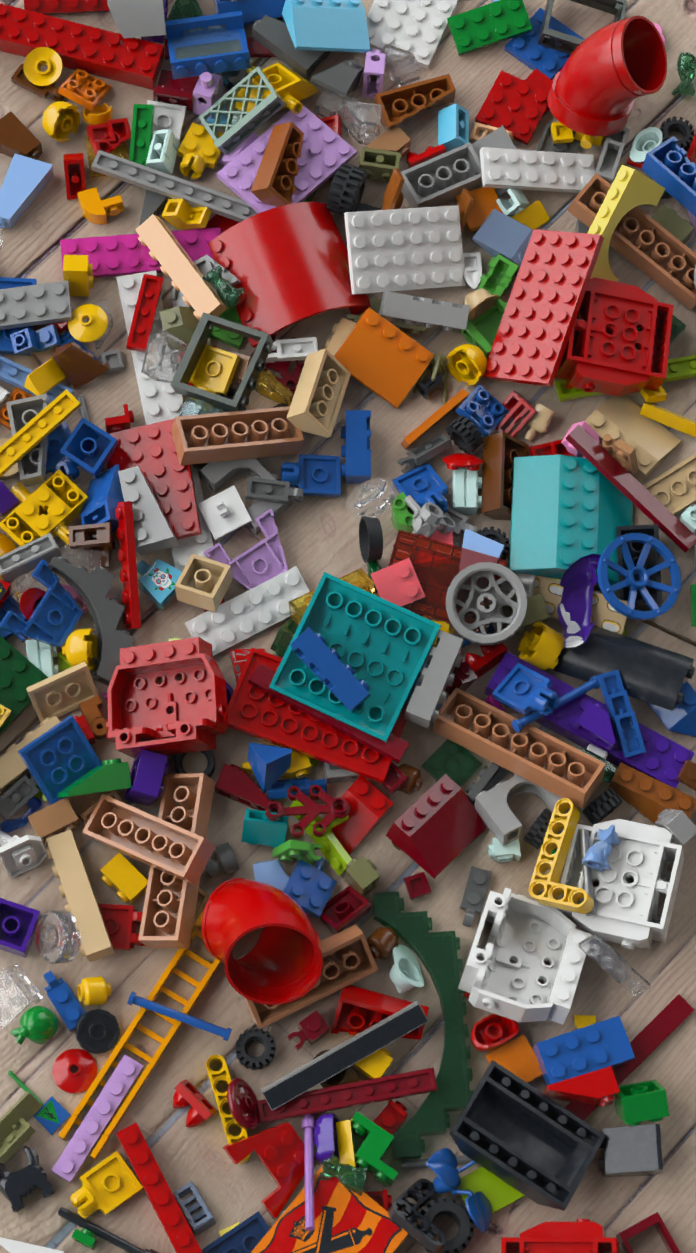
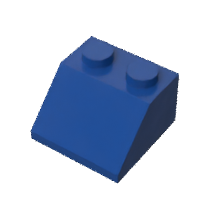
[59,417,119,478]

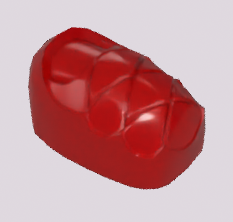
[470,1014,519,1052]

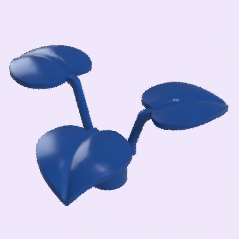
[426,1148,492,1234]

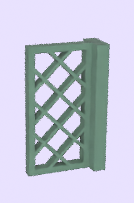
[199,66,286,155]

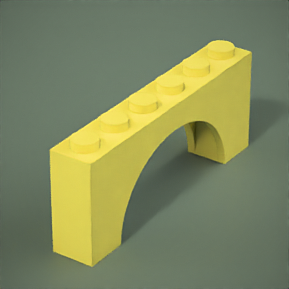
[587,165,665,282]

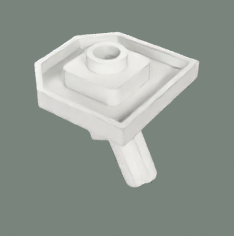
[0,831,47,879]

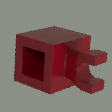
[445,661,477,695]
[287,1010,330,1051]

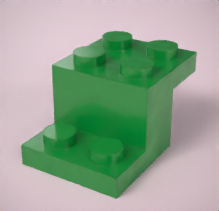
[351,1111,398,1186]

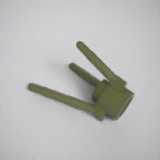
[413,354,448,405]

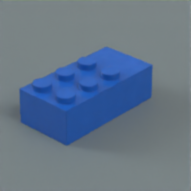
[533,1015,635,1086]

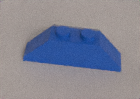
[646,681,696,738]

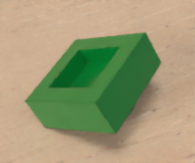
[71,1228,97,1250]

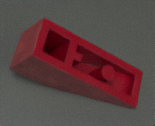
[214,764,271,811]

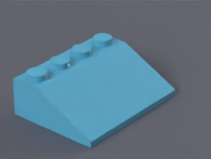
[282,0,370,53]

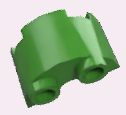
[477,254,519,298]
[391,492,414,534]

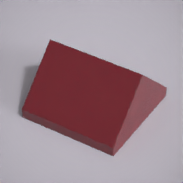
[319,886,371,935]

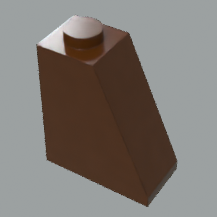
[0,111,43,160]

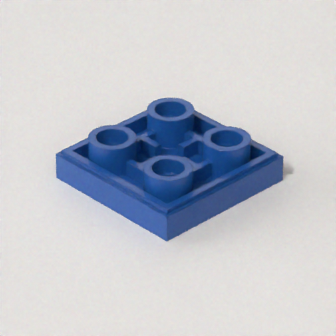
[455,384,510,437]

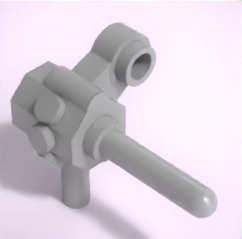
[404,495,455,538]

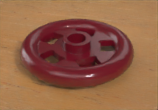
[227,1078,260,1131]

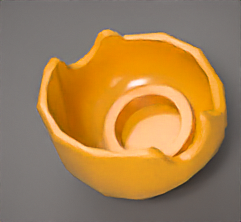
[82,103,113,125]

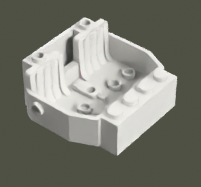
[557,819,684,949]
[458,887,592,1024]

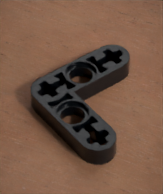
[388,1179,447,1253]

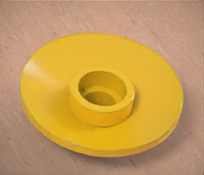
[23,47,63,86]
[68,304,108,343]

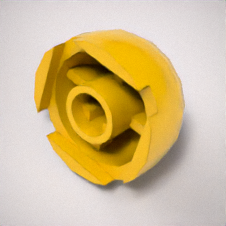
[42,101,81,143]
[447,344,487,386]
[62,629,98,671]

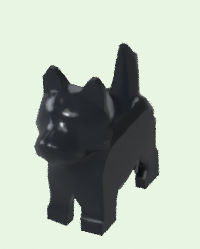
[0,1146,55,1212]

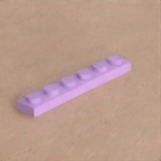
[51,1055,144,1183]

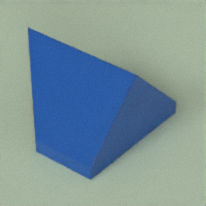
[248,742,292,793]

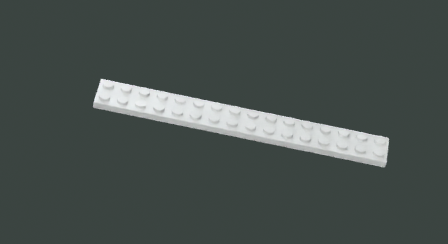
[116,271,213,571]

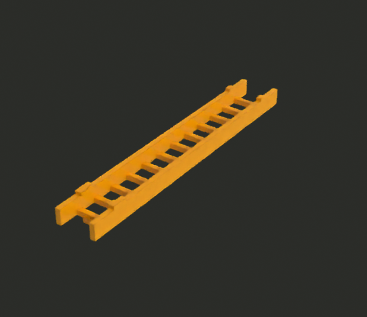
[59,910,222,1161]

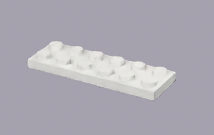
[480,147,595,193]
[184,566,312,656]

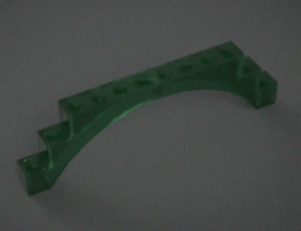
[372,891,474,1161]

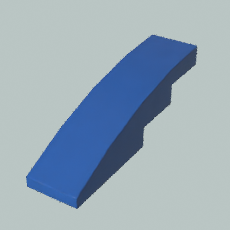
[596,670,646,758]

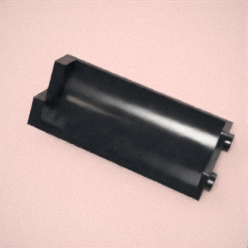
[554,624,695,711]

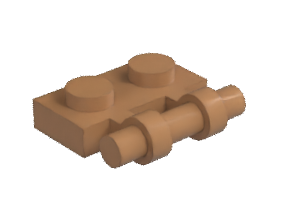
[602,434,639,477]

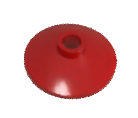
[52,1049,97,1094]

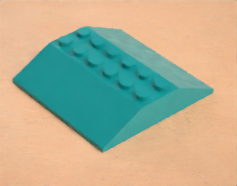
[509,455,633,586]
[269,572,441,742]

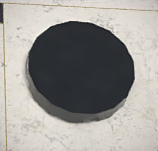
[75,1009,120,1054]

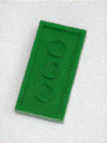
[447,0,532,56]

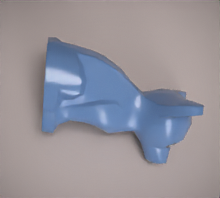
[581,825,621,871]

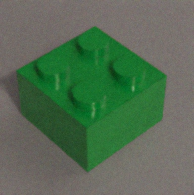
[614,1079,670,1126]

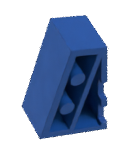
[341,410,371,484]

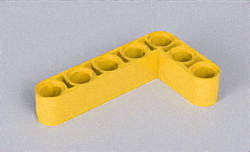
[528,798,594,914]

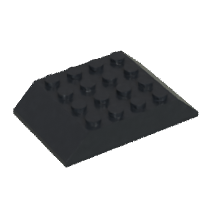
[449,1060,605,1211]

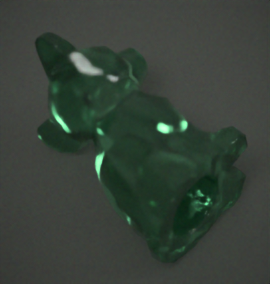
[672,52,696,96]
[202,266,244,310]
[319,1155,368,1196]

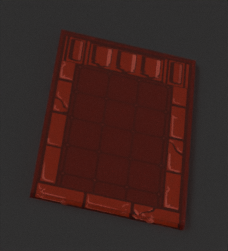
[379,530,508,634]

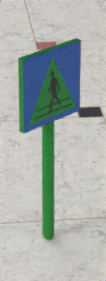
[8,1071,71,1135]

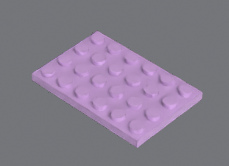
[217,105,357,213]

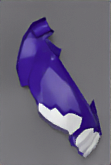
[557,553,601,648]

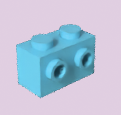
[438,103,469,151]

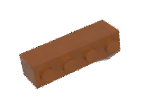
[374,74,456,129]
[251,122,304,207]
[608,762,696,826]

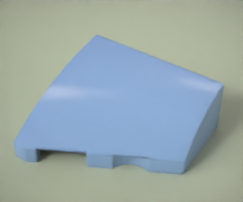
[253,859,290,891]

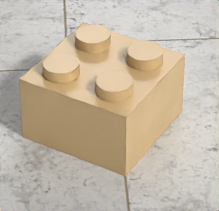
[175,553,233,613]

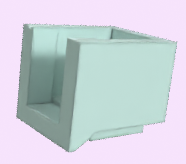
[496,188,530,216]
[679,504,696,534]
[488,838,521,863]

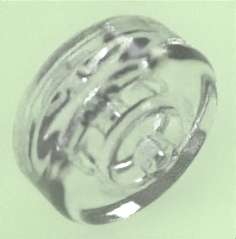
[345,477,396,522]
[35,910,82,964]

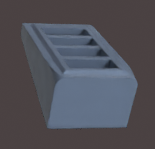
[173,1181,216,1235]

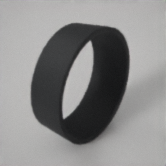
[359,517,383,563]

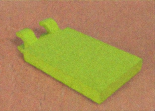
[458,1167,525,1214]

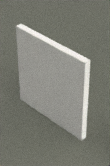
[197,485,252,540]

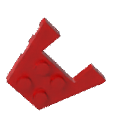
[223,1122,305,1219]

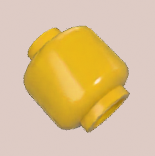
[77,976,111,1006]

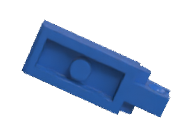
[267,777,327,800]
[43,970,85,1031]

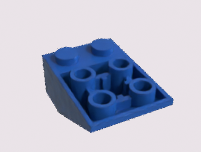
[80,464,124,534]

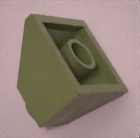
[160,306,212,357]

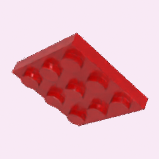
[475,70,549,146]

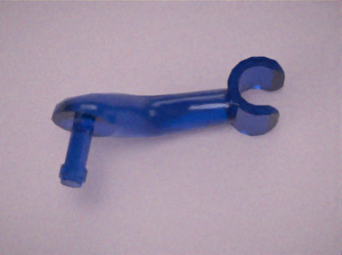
[0,796,42,833]

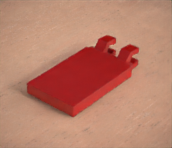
[64,903,146,951]

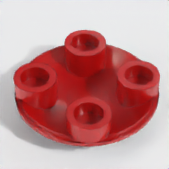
[442,453,484,471]

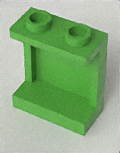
[460,298,507,359]

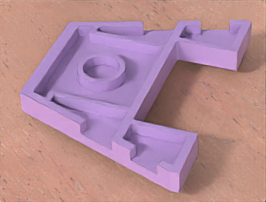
[203,508,288,590]

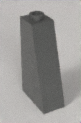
[252,15,331,79]

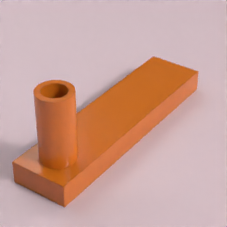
[401,388,469,450]

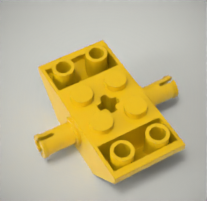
[235,62,318,114]
[0,470,88,547]

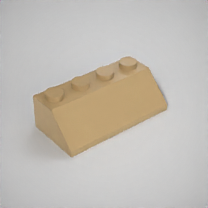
[287,348,351,438]

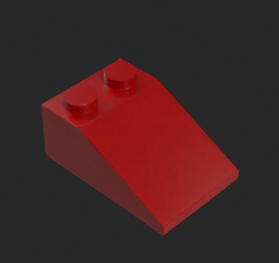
[331,776,393,855]
[543,1066,620,1107]

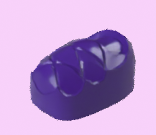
[313,1113,339,1164]

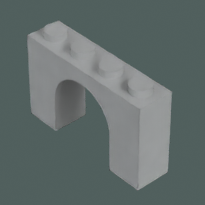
[200,458,293,535]
[475,774,570,846]

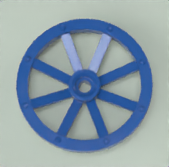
[597,533,681,620]

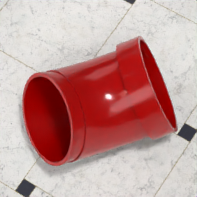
[547,16,667,136]
[202,878,323,1005]

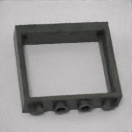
[537,0,628,55]
[170,312,274,412]

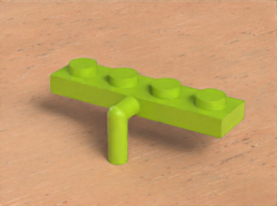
[290,800,352,876]

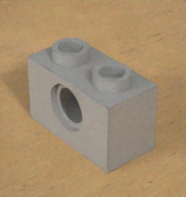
[655,809,696,845]

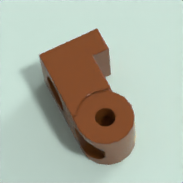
[79,695,108,740]

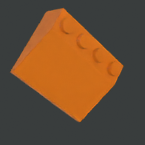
[334,308,434,409]

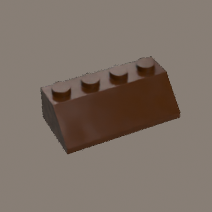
[481,432,529,521]

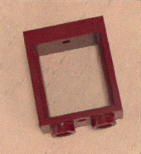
[616,1212,681,1253]

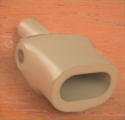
[524,403,556,442]

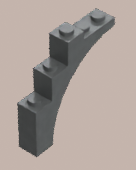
[48,557,135,686]

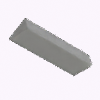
[0,532,61,582]

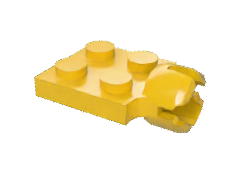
[177,122,223,179]
[189,345,241,408]
[70,1151,143,1218]

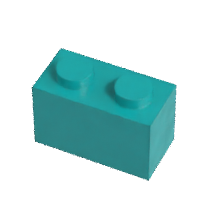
[241,809,289,848]

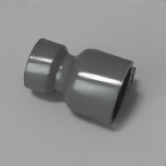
[205,842,240,879]

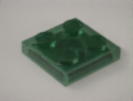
[422,739,482,787]

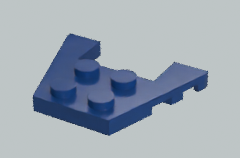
[0,559,83,648]

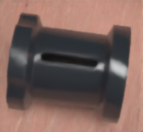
[417,375,444,400]

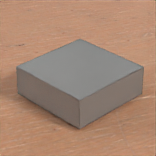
[100,349,125,374]

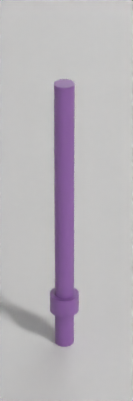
[302,1115,315,1231]

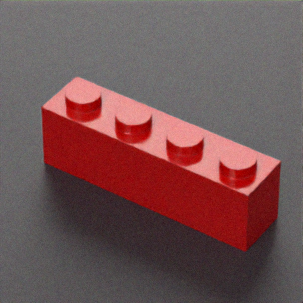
[330,985,429,1039]

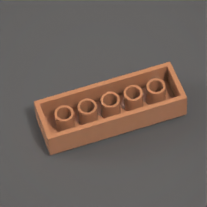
[171,406,304,465]
[82,794,216,886]
[243,924,378,1029]

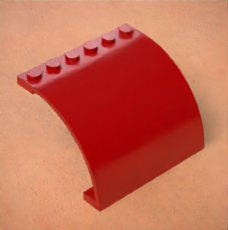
[208,202,372,348]

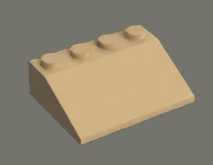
[585,395,681,484]

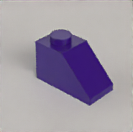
[574,702,615,751]

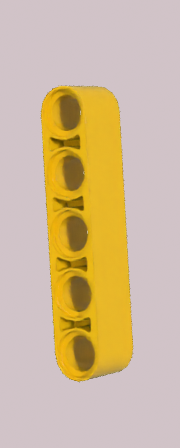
[206,1054,252,1164]

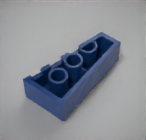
[642,136,696,217]
[290,627,371,713]

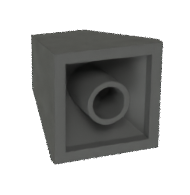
[310,59,364,97]

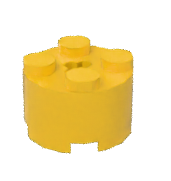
[518,622,565,671]

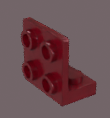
[153,69,200,111]

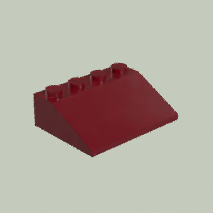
[386,774,487,879]

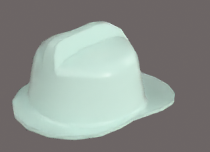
[630,127,663,162]
[389,944,424,994]

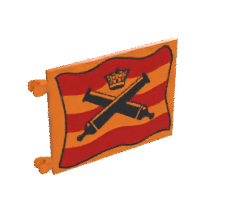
[251,1160,408,1253]

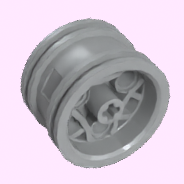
[446,562,527,646]

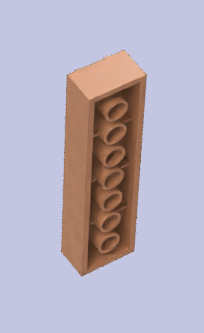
[567,173,696,310]
[433,688,606,809]
[138,773,215,949]

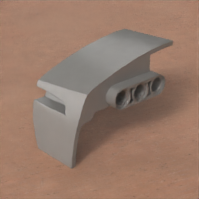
[107,0,166,38]

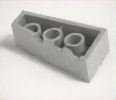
[379,291,470,332]
[6,394,51,487]
[118,466,180,556]
[404,630,464,728]

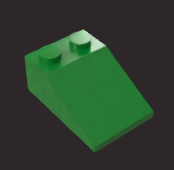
[57,758,132,798]

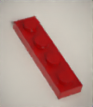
[126,274,164,353]

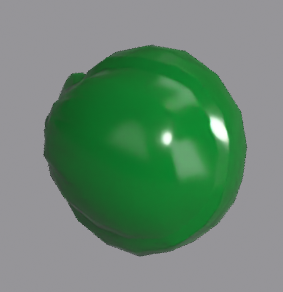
[11,1006,58,1044]

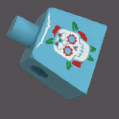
[137,559,182,610]

